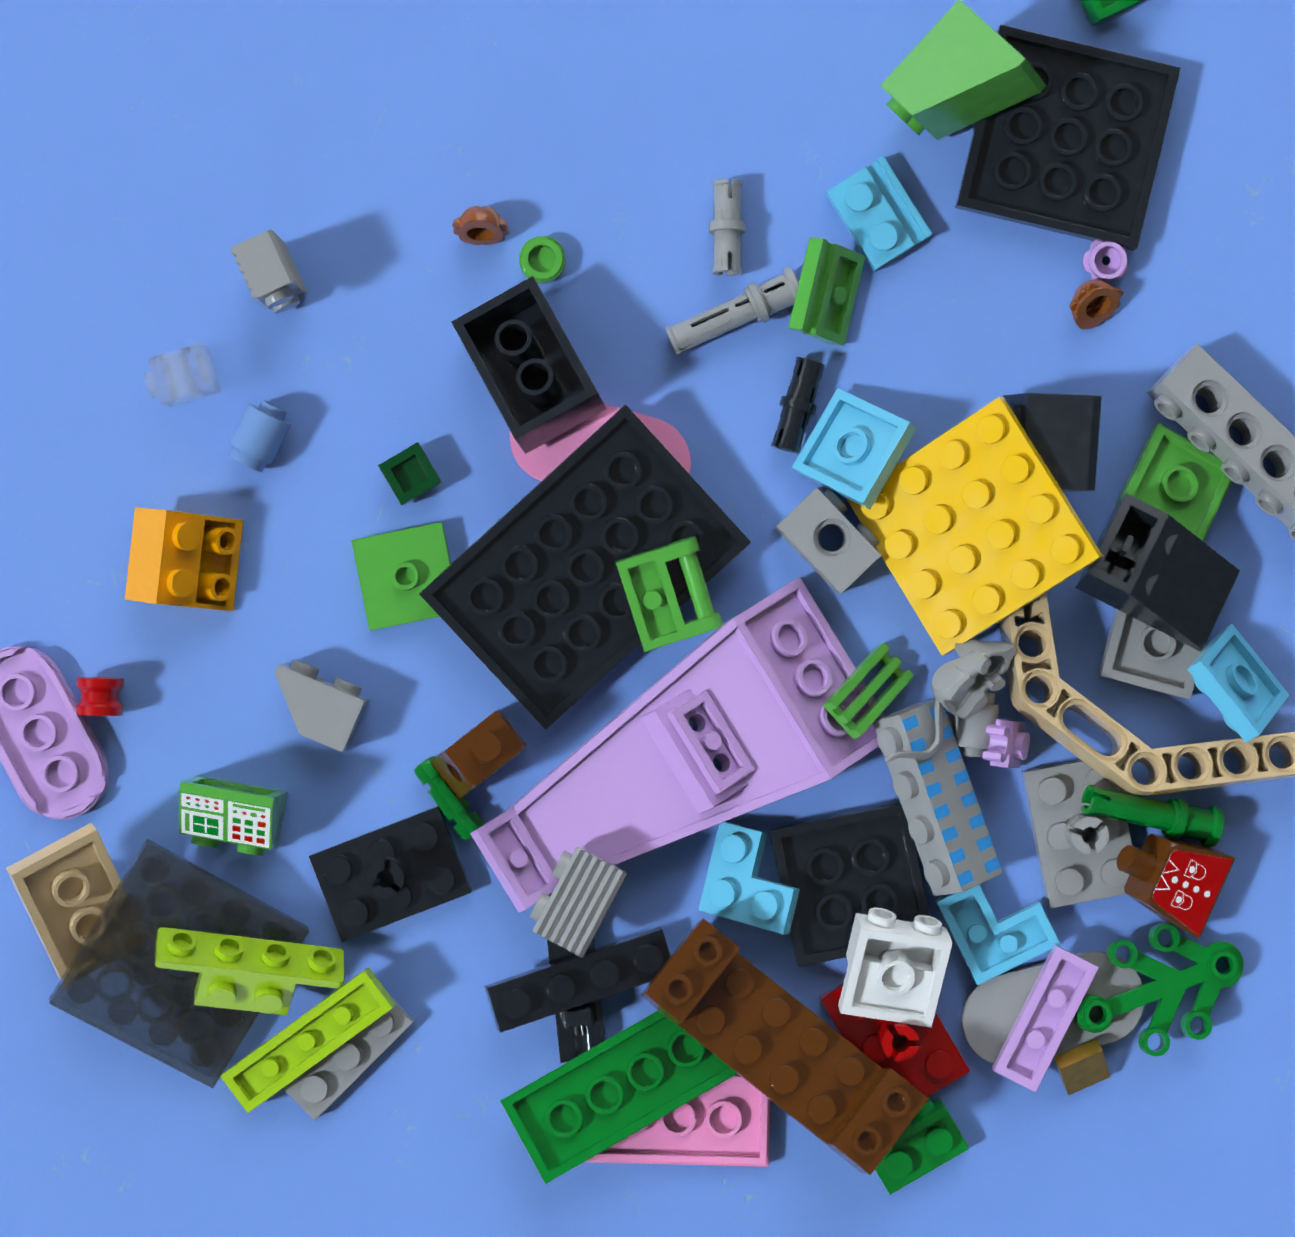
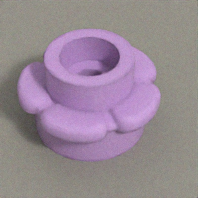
[1083,240,1128,283]

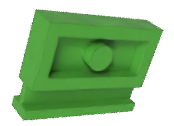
[788,237,866,346]

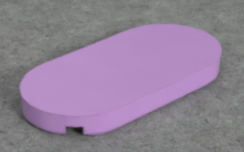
[0,646,109,820]

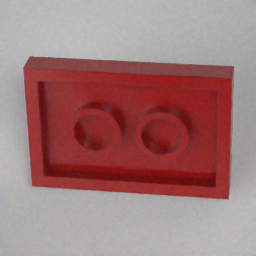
[820,982,970,1097]

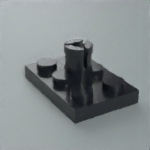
[309,806,472,942]

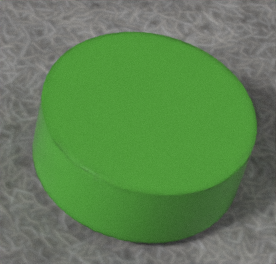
[519,236,566,284]

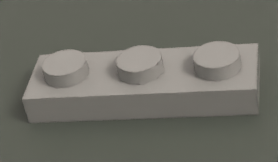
[283,999,414,1120]

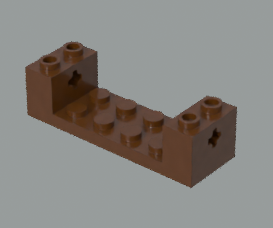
[640,918,928,1175]

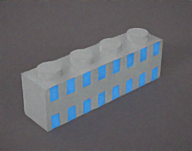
[873,699,1003,896]

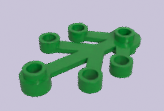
[1073,923,1244,1057]

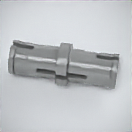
[709,179,746,276]

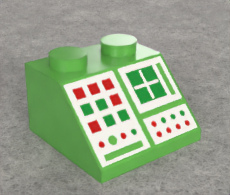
[179,776,287,856]

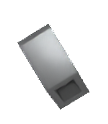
[275,659,369,752]

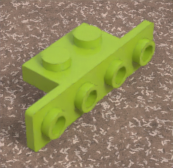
[155,927,344,1015]

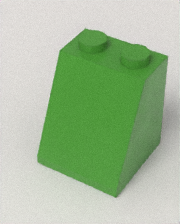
[880,0,1047,140]

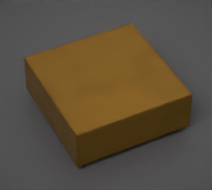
[1054,1039,1111,1095]

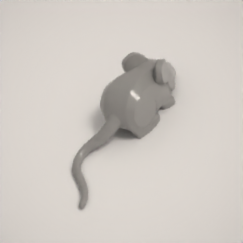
[885,639,1016,762]

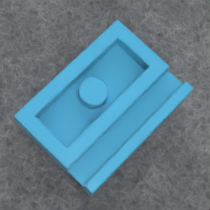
[825,156,932,272]

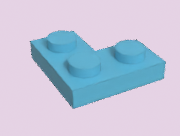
[698,821,800,935]
[935,885,1061,986]

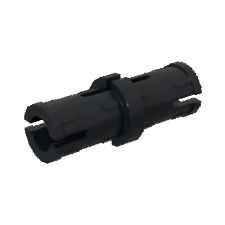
[771,357,825,454]

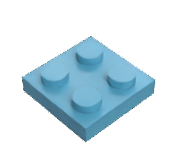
[791,388,917,509]
[1187,623,1289,743]

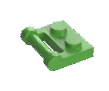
[615,536,723,652]

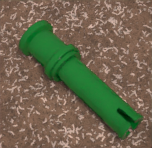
[1081,785,1225,847]

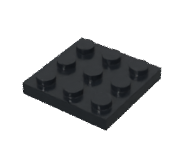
[769,802,930,967]

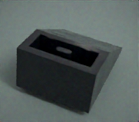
[1075,493,1240,652]

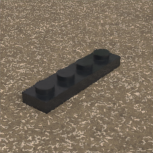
[484,927,670,1033]

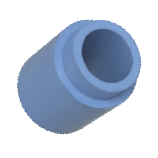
[229,400,291,472]

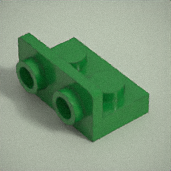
[875,1097,970,1195]

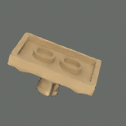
[6,823,148,986]

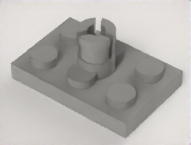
[1021,754,1132,909]

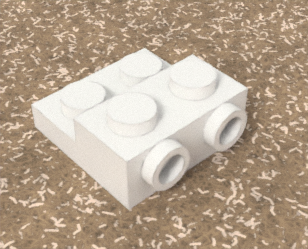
[838,908,953,1028]

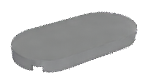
[961,950,1144,1064]

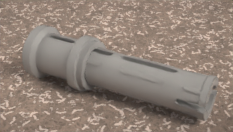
[665,266,799,355]

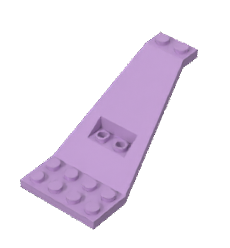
[470,577,885,913]

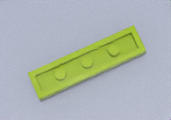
[220,967,396,1113]

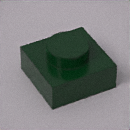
[378,442,442,506]

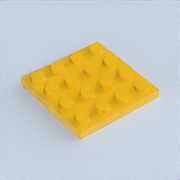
[846,397,1103,656]

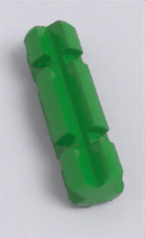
[414,756,484,840]

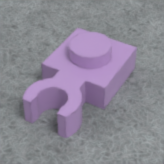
[982,719,1030,768]

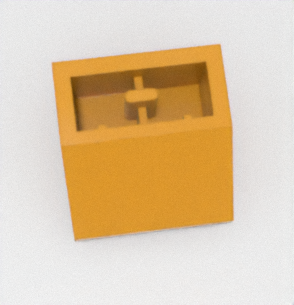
[124,507,244,611]

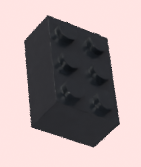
[451,276,607,454]

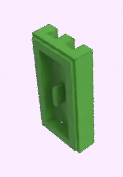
[823,642,914,739]

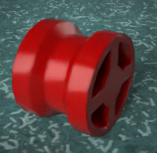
[76,677,124,716]

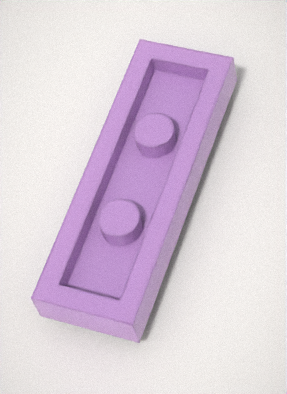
[992,944,1099,1092]

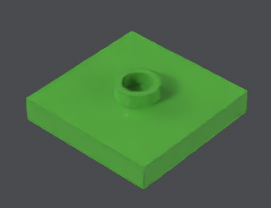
[1115,423,1232,541]
[351,522,451,631]

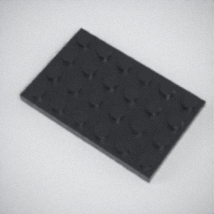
[419,404,751,730]

